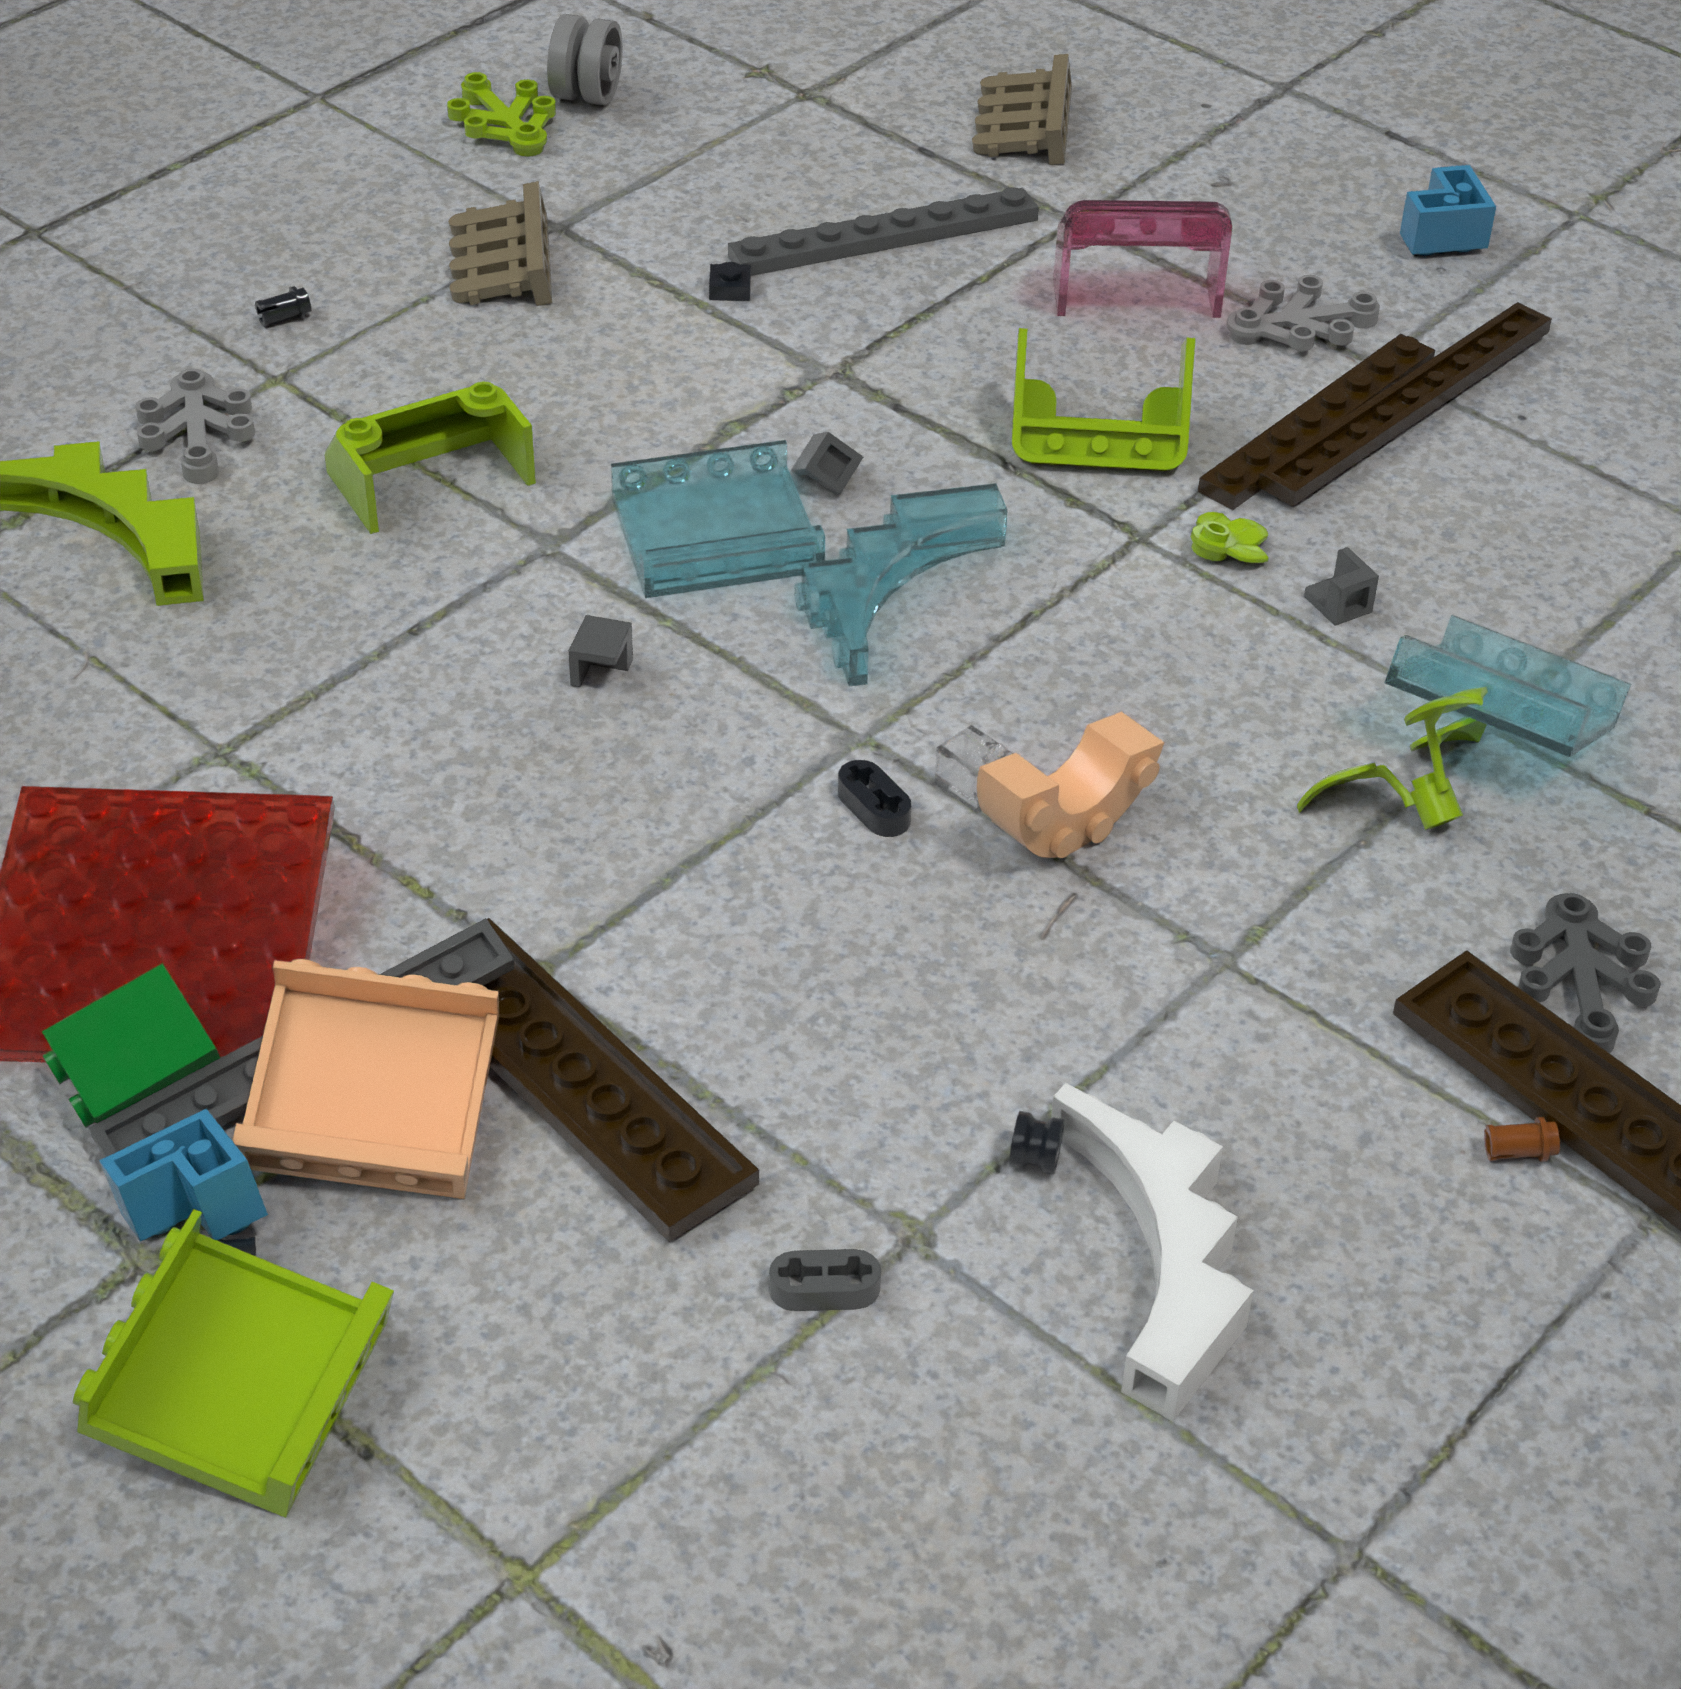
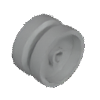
[547,14,623,105]

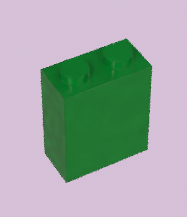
[42,963,220,1128]

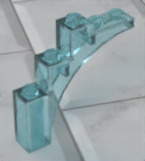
[794,483,1008,687]

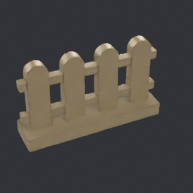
[972,54,1072,165]
[448,181,553,306]

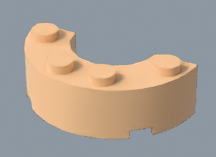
[977,711,1164,858]

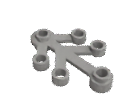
[1226,275,1380,351]
[135,368,255,484]

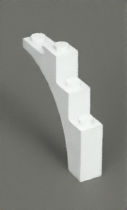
[1051,1083,1254,1422]

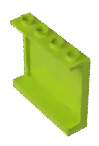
[73,1209,394,1518]

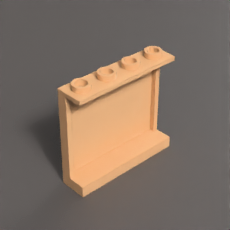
[232,959,499,1199]

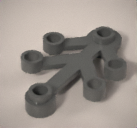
[1510,893,1661,1053]

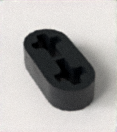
[838,760,911,837]

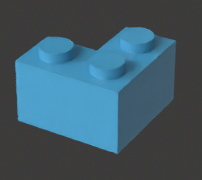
[1400,165,1497,256]
[99,1109,268,1242]

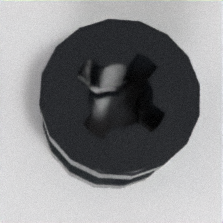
[1009,1111,1065,1175]

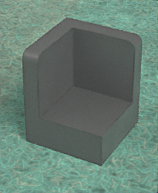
[791,432,864,495]
[1304,547,1379,626]
[568,615,633,687]

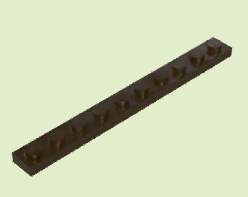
[1258,302,1552,506]

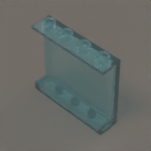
[611,440,825,598]
[1384,615,1631,757]

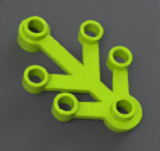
[447,72,556,157]

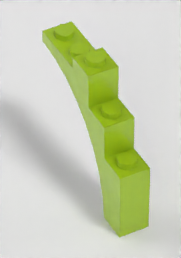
[0,441,204,606]

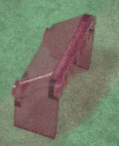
[1053,200,1232,318]

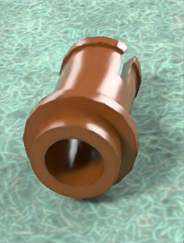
[1484,1117,1560,1162]

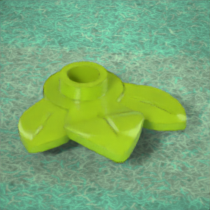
[1190,512,1269,563]

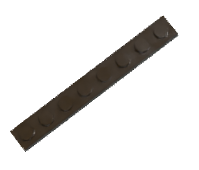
[1198,334,1435,510]

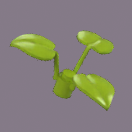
[1297,687,1489,830]

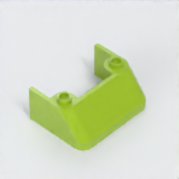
[1012,328,1196,471]
[324,381,536,534]

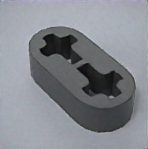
[769,1249,881,1311]

